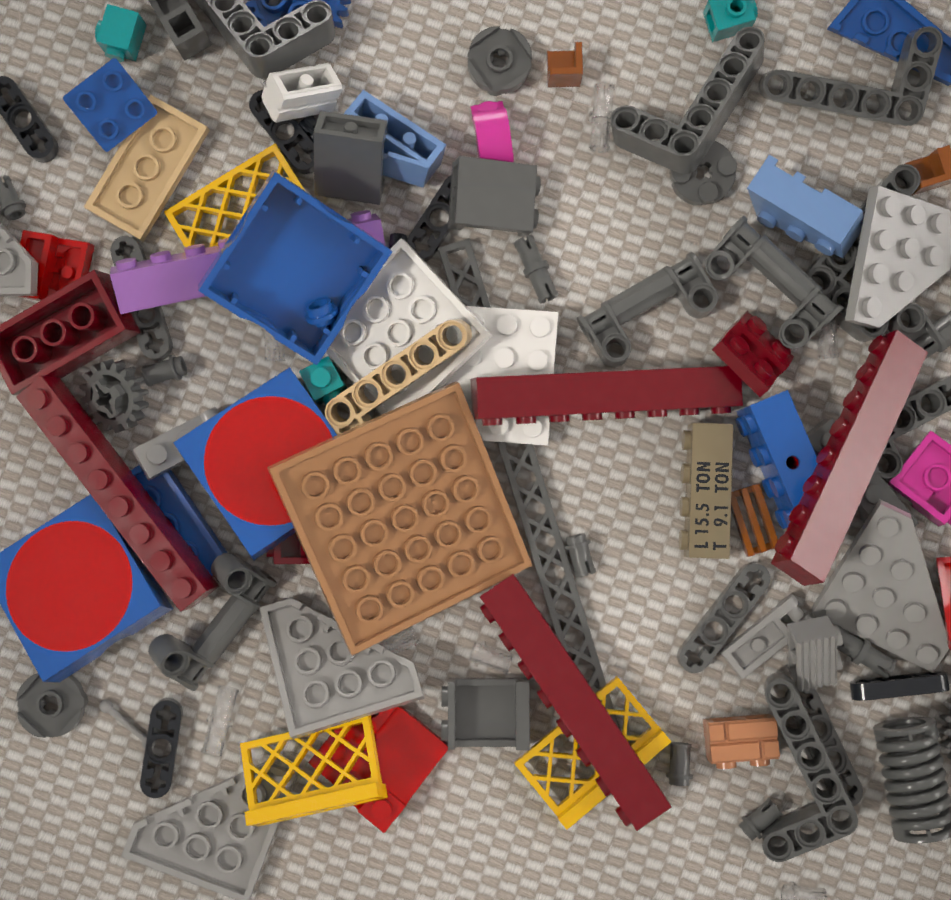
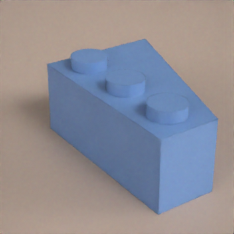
[344,90,446,188]
[747,155,864,258]

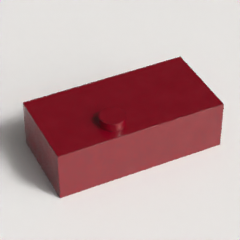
[0,270,141,395]

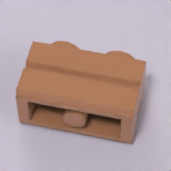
[703,714,780,769]

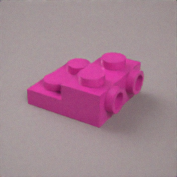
[887,431,951,527]

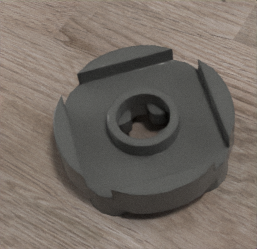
[467,26,532,96]
[669,141,737,206]
[16,673,88,738]

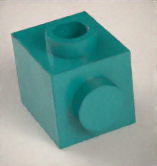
[703,0,758,43]
[95,4,147,62]
[299,356,348,405]

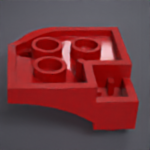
[308,706,448,833]

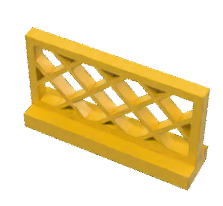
[164,143,305,247]
[514,676,671,830]
[240,715,388,827]

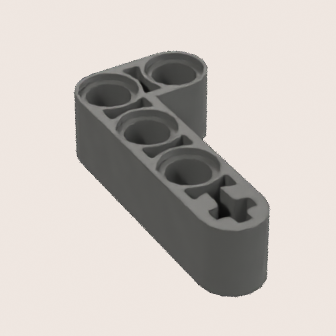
[875,375,951,479]

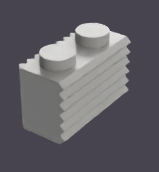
[787,615,843,692]

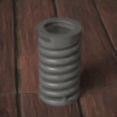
[873,717,951,844]

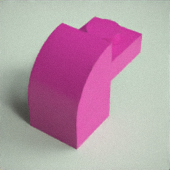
[470,101,514,162]

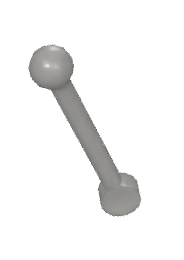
[99,700,156,749]

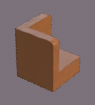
[547,42,583,88]
[905,145,951,196]

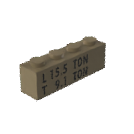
[678,423,733,559]

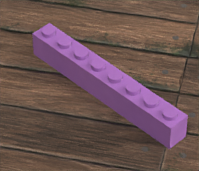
[110,210,385,314]

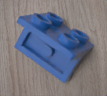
[63,58,157,152]

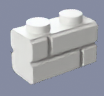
[261,63,343,123]

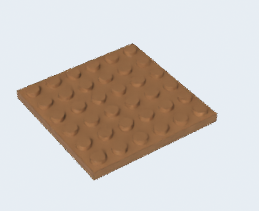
[267,382,533,656]

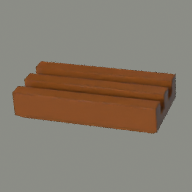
[731,483,778,557]

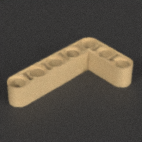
[325,319,472,435]

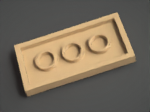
[84,95,210,242]

